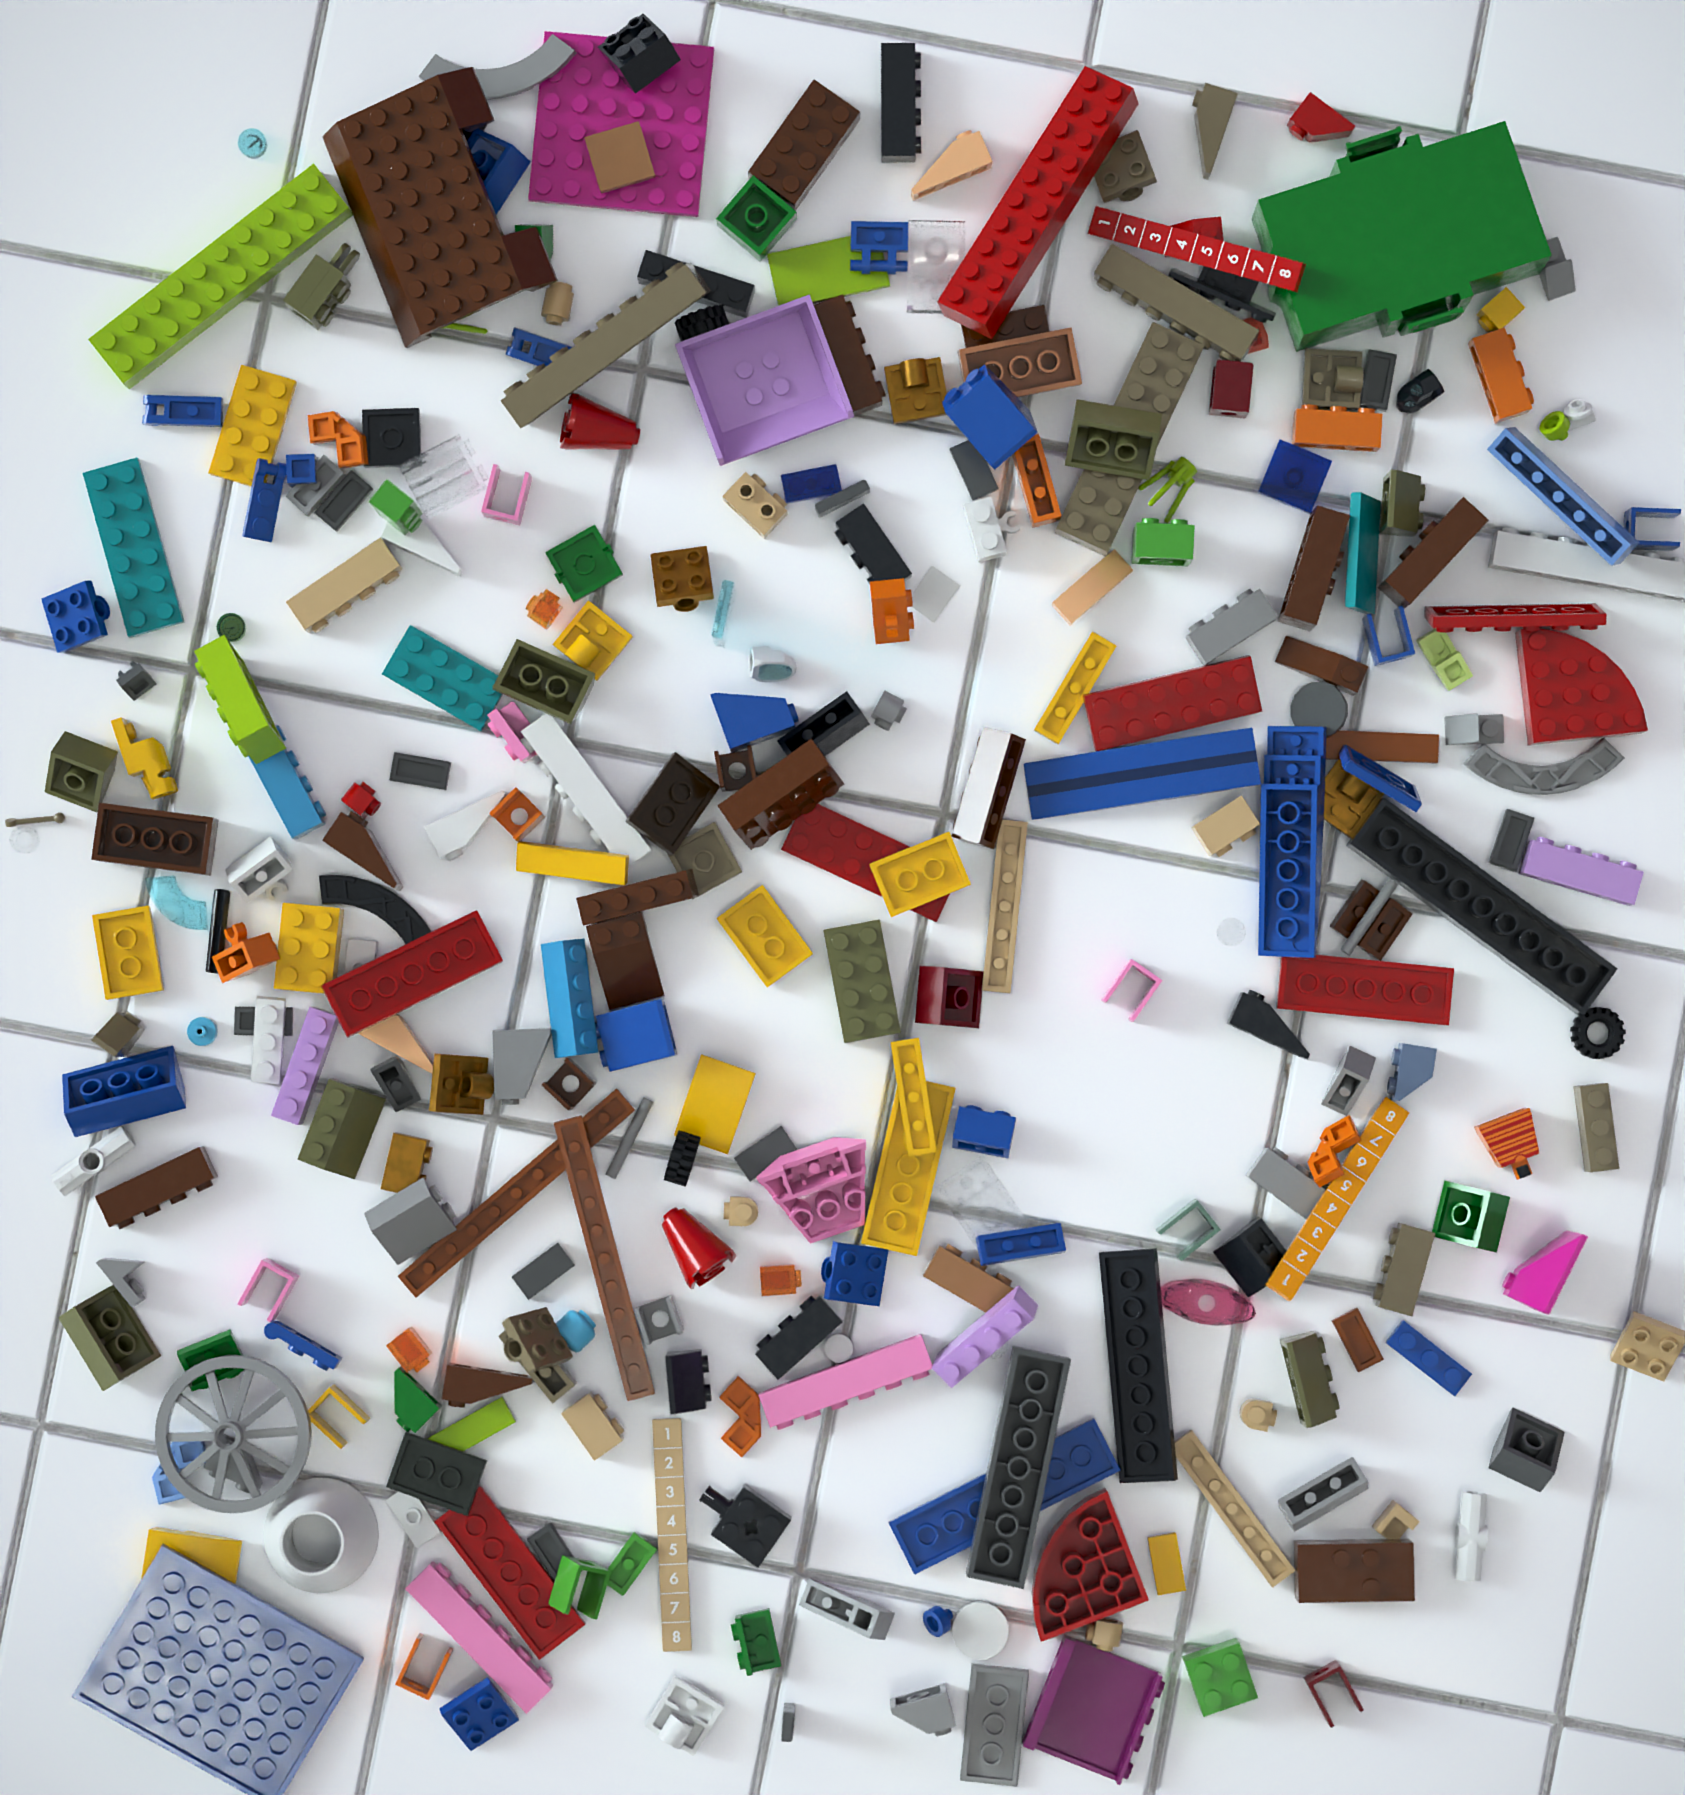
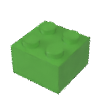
[1131,518,1195,567]
[1182,1638,1258,1717]

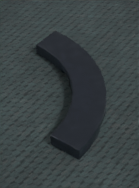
[319,875,432,944]

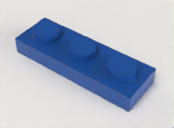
[975,1223,1066,1266]
[1385,1320,1472,1397]

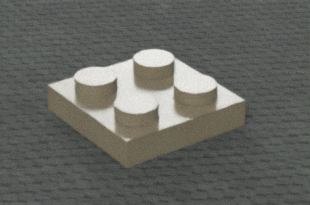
[667,822,742,900]

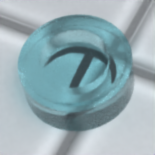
[238,128,267,159]

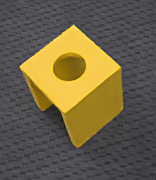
[308,1384,371,1449]

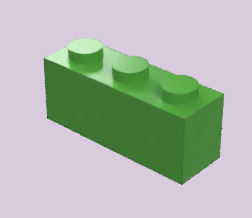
[368,479,423,535]

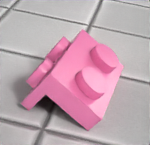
[487,701,537,763]

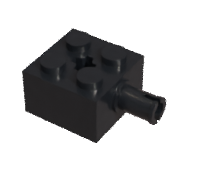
[699,1483,792,1568]

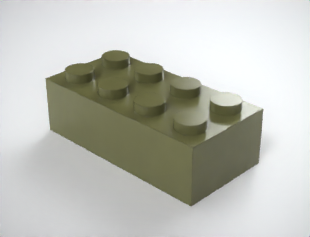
[823,919,901,1043]

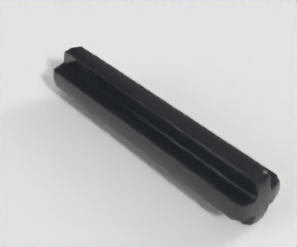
[205,889,230,974]

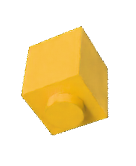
[1476,287,1525,333]

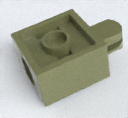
[283,243,360,331]

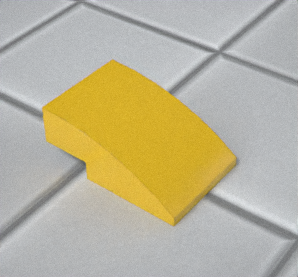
[674,1054,756,1154]
[141,1527,242,1584]

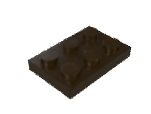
[625,752,720,856]

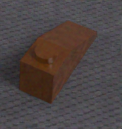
[1275,636,1369,696]
[442,1363,534,1408]

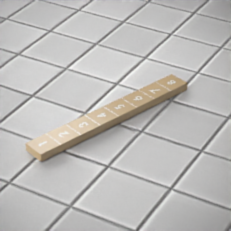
[652,1418,692,1652]

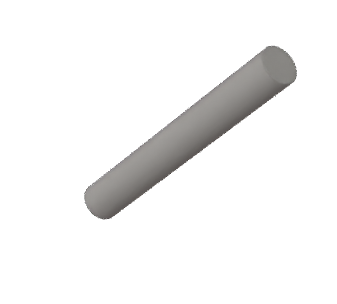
[1340,879,1398,956]
[605,1097,654,1179]

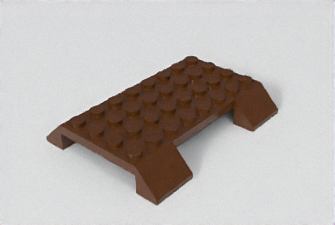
[322,67,558,348]

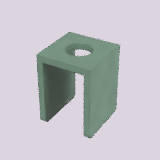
[1156,1199,1221,1261]

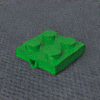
[545,524,623,603]

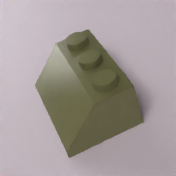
[1065,399,1162,480]
[492,639,595,724]
[297,1078,386,1179]
[58,1285,161,1391]
[1279,1331,1340,1429]

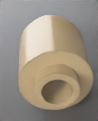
[541,281,574,326]

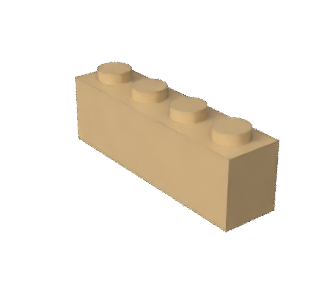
[286,537,403,633]

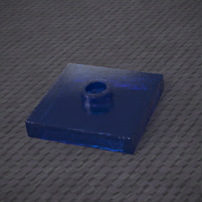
[1257,439,1332,515]

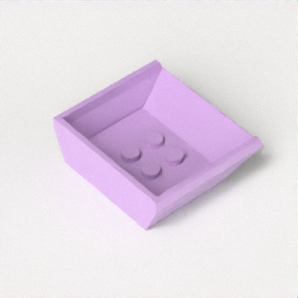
[675,294,854,466]

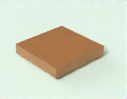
[584,121,656,194]

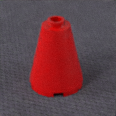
[560,392,640,450]
[661,1207,737,1290]

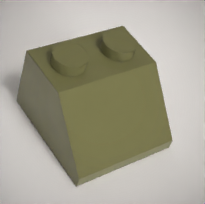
[1379,469,1425,537]
[44,731,118,813]

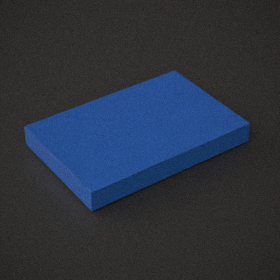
[1338,745,1422,813]

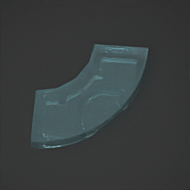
[145,875,208,930]

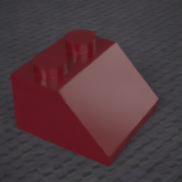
[915,966,984,1028]

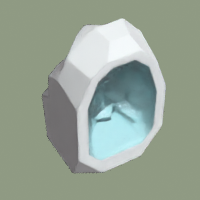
[749,646,797,682]

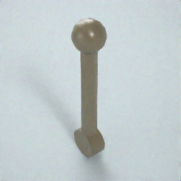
[5,812,65,827]

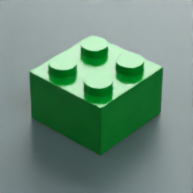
[716,175,797,262]

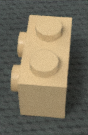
[722,472,788,539]

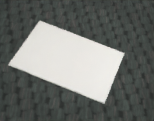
[912,565,961,623]

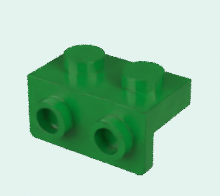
[177,1329,245,1391]
[731,1608,782,1676]

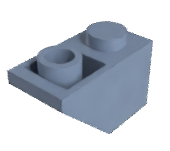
[1387,1043,1437,1101]

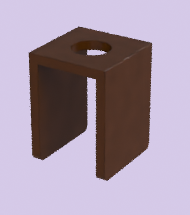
[714,745,757,792]
[541,1057,597,1111]

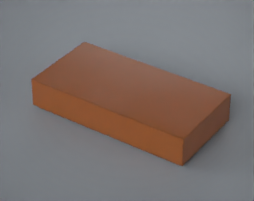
[1331,1307,1384,1373]

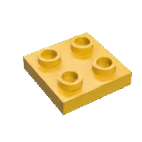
[552,600,633,681]

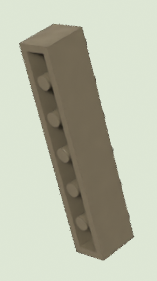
[1094,243,1259,362]

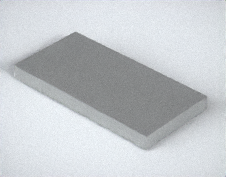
[960,1663,1029,1787]

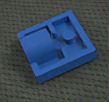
[41,580,110,653]
[821,1241,889,1307]
[439,1677,519,1752]

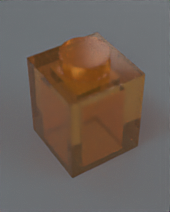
[760,1263,802,1296]
[386,1326,433,1373]

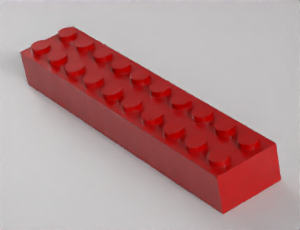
[937,66,1139,339]

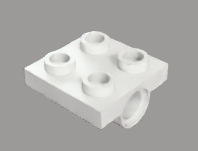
[645,1675,724,1757]

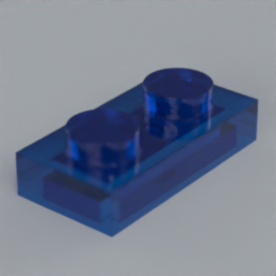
[781,464,842,504]

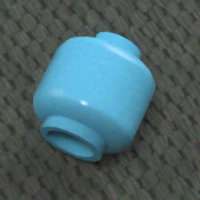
[556,1310,596,1353]

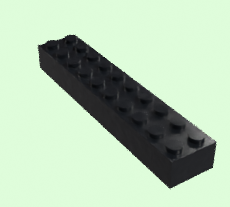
[1346,798,1618,1015]

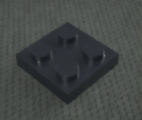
[362,408,422,468]

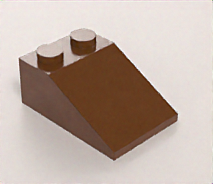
[322,811,404,891]
[586,912,665,1010]

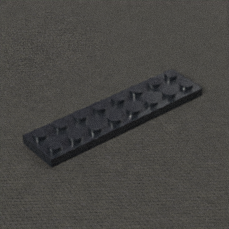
[1099,1248,1178,1483]

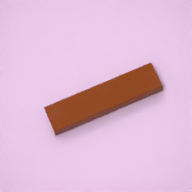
[1326,730,1439,764]

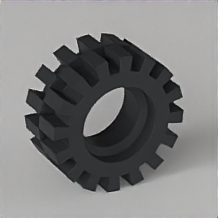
[674,305,729,342]
[1570,1007,1626,1059]
[663,1131,701,1187]

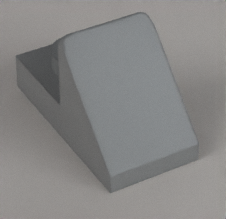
[1539,236,1576,301]
[1444,713,1504,745]
[96,1258,146,1307]

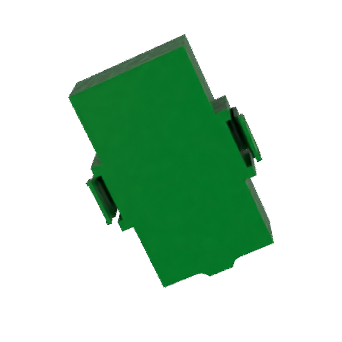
[1251,121,1552,352]

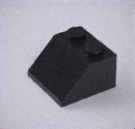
[665,1349,712,1415]

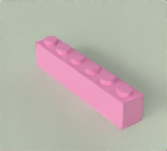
[758,1334,932,1430]
[405,1561,553,1714]

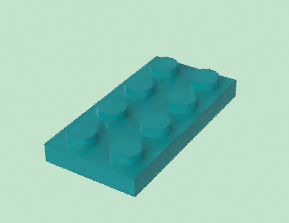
[382,625,503,732]

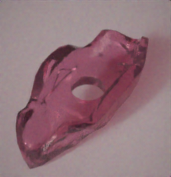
[1161,1278,1256,1326]

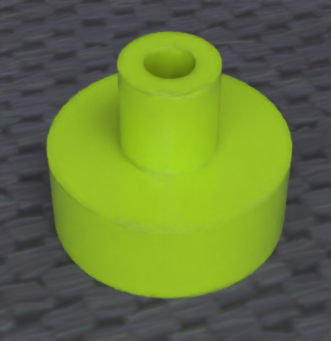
[1539,411,1570,441]

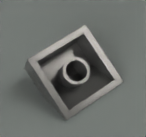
[1488,1407,1565,1493]

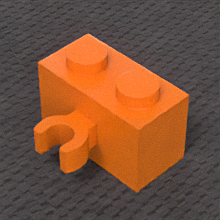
[870,578,914,644]
[212,922,280,983]

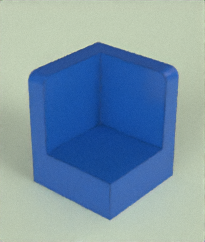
[286,454,318,488]

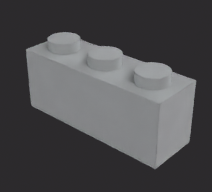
[1185,588,1278,666]
[1245,1147,1328,1220]
[1278,1456,1369,1532]

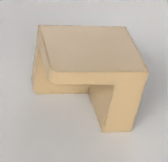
[1371,1500,1420,1539]

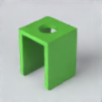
[549,1555,611,1620]

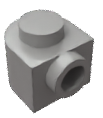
[871,690,907,731]

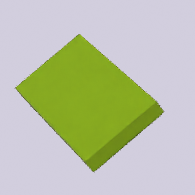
[767,236,890,306]

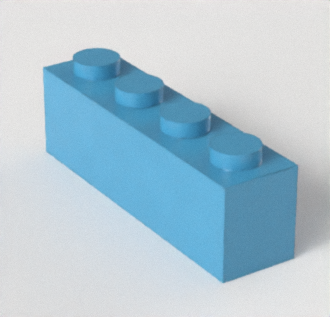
[248,725,326,840]
[541,939,599,1058]

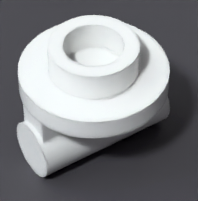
[1564,399,1596,431]

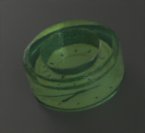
[216,613,247,642]

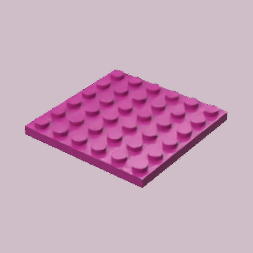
[528,31,714,217]

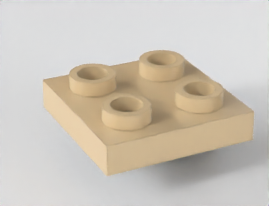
[1610,1311,1685,1382]

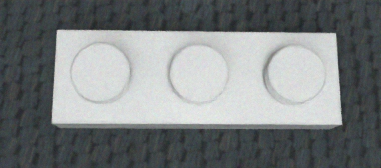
[251,996,286,1084]

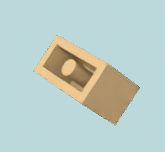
[1191,795,1260,858]
[561,1391,625,1461]

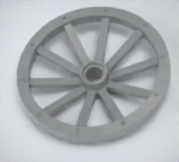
[155,1355,312,1513]

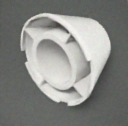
[263,1477,379,1593]

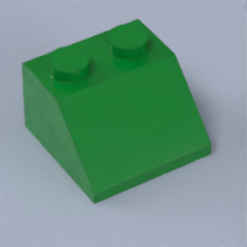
[1432,1180,1510,1253]

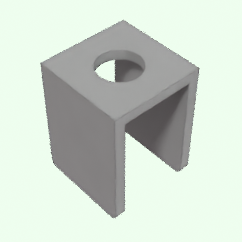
[634,1295,684,1346]

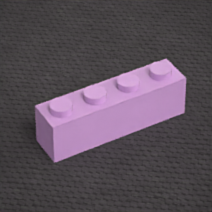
[1519,837,1644,906]
[271,1007,339,1125]
[932,1285,1039,1388]

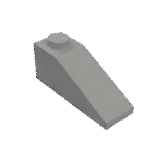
[799,1578,895,1640]

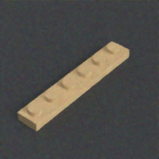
[982,820,1028,993]
[1175,1430,1296,1588]

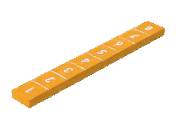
[1265,1097,1409,1302]

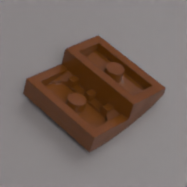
[1329,879,1413,961]

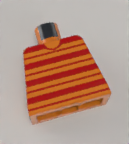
[1474,1107,1539,1180]

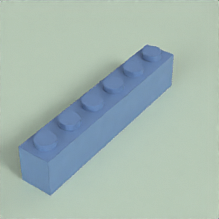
[1487,427,1640,566]

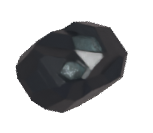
[1396,368,1445,413]

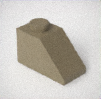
[91,1011,145,1057]

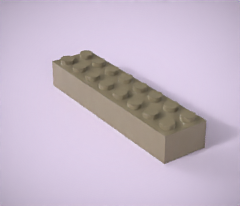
[500,262,711,429]
[1054,322,1205,556]

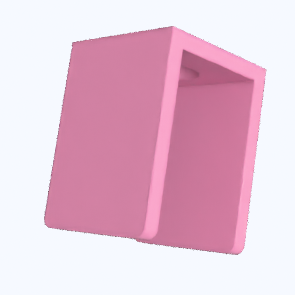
[481,464,532,526]
[1101,959,1163,1022]
[237,1258,299,1322]

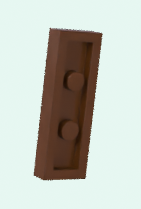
[960,305,1050,348]

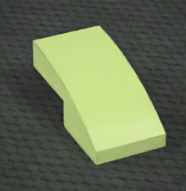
[1416,628,1473,691]

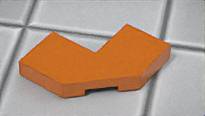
[308,411,369,469]
[1307,1115,1361,1188]
[719,1375,761,1458]

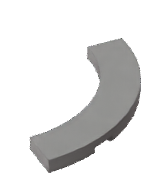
[419,34,576,100]
[1464,738,1625,795]

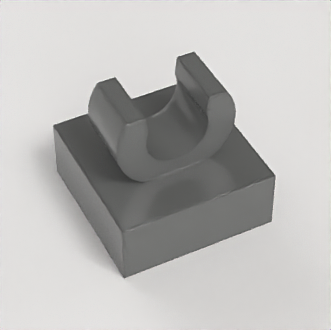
[116,661,157,701]

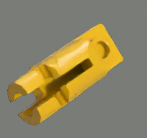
[111,717,178,800]

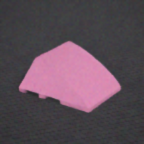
[756,1137,866,1244]

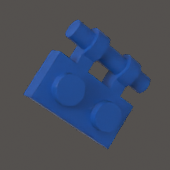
[850,221,908,275]

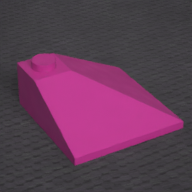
[1502,1230,1588,1315]

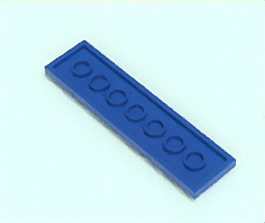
[888,1418,1121,1575]

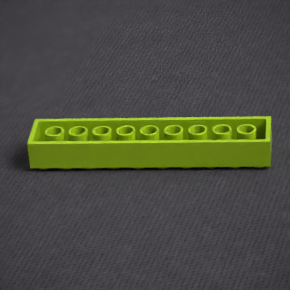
[88,163,353,390]

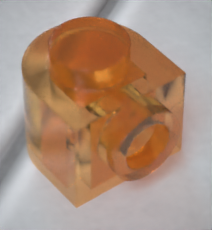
[525,589,563,630]

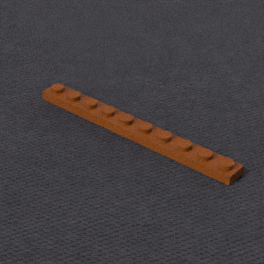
[397,1088,635,1298]
[554,1115,655,1402]

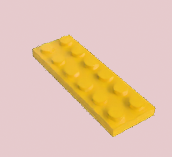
[861,1081,956,1256]

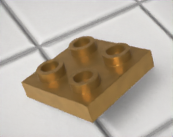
[884,357,947,424]
[650,546,714,612]
[1324,759,1384,839]
[429,1053,494,1115]

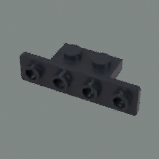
[1168,267,1276,323]

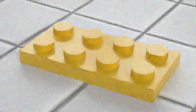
[208,365,297,487]

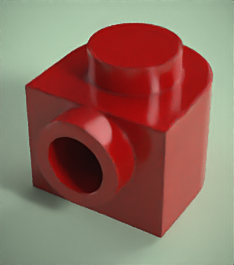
[340,781,382,819]

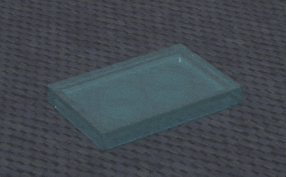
[711,580,737,648]

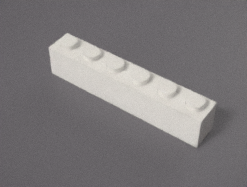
[520,713,651,867]

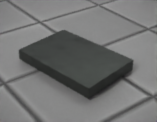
[386,1432,488,1516]

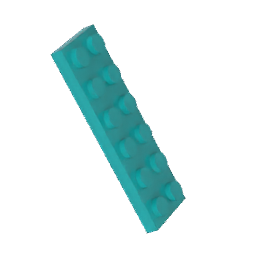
[82,457,185,638]

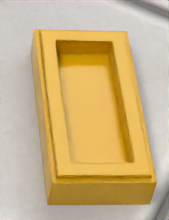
[1147,1532,1186,1596]

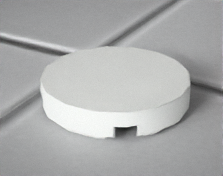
[952,1601,1009,1660]

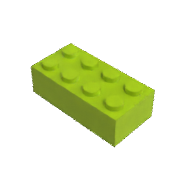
[194,635,286,764]

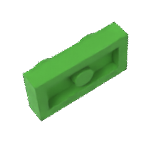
[607,1531,658,1596]

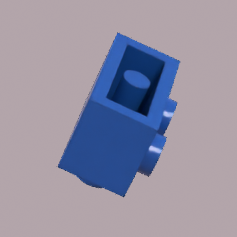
[952,1105,1016,1159]

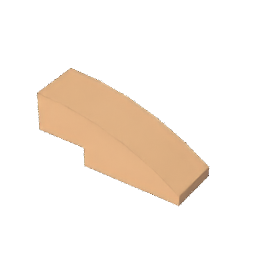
[1051,549,1133,626]

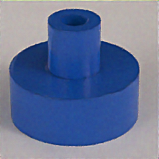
[923,1606,953,1637]

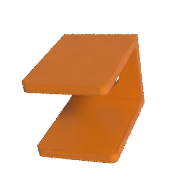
[489,787,546,842]
[395,1633,454,1701]

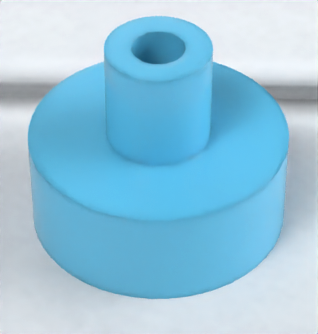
[187,1017,218,1046]

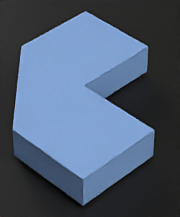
[152,1441,206,1505]

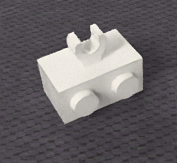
[963,496,1020,563]
[225,836,293,903]

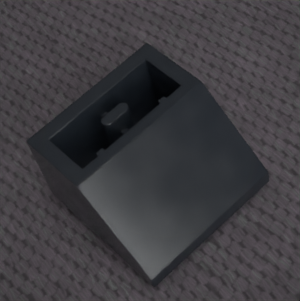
[598,13,681,94]
[1213,1217,1287,1298]

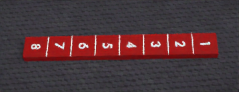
[1088,206,1306,292]

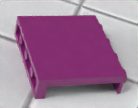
[1022,1634,1165,1785]

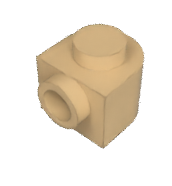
[723,1196,759,1226]
[1239,1398,1277,1432]
[1085,1617,1124,1651]

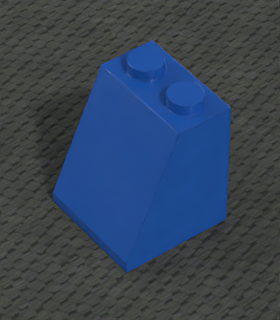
[942,364,1038,470]
[710,693,799,753]
[595,999,678,1072]

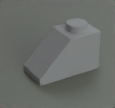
[1321,1046,1376,1116]

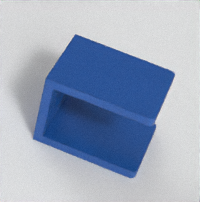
[1624,507,1681,551]
[1362,605,1416,667]

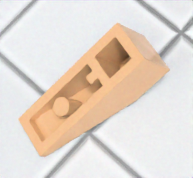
[911,130,993,201]
[358,1014,434,1074]

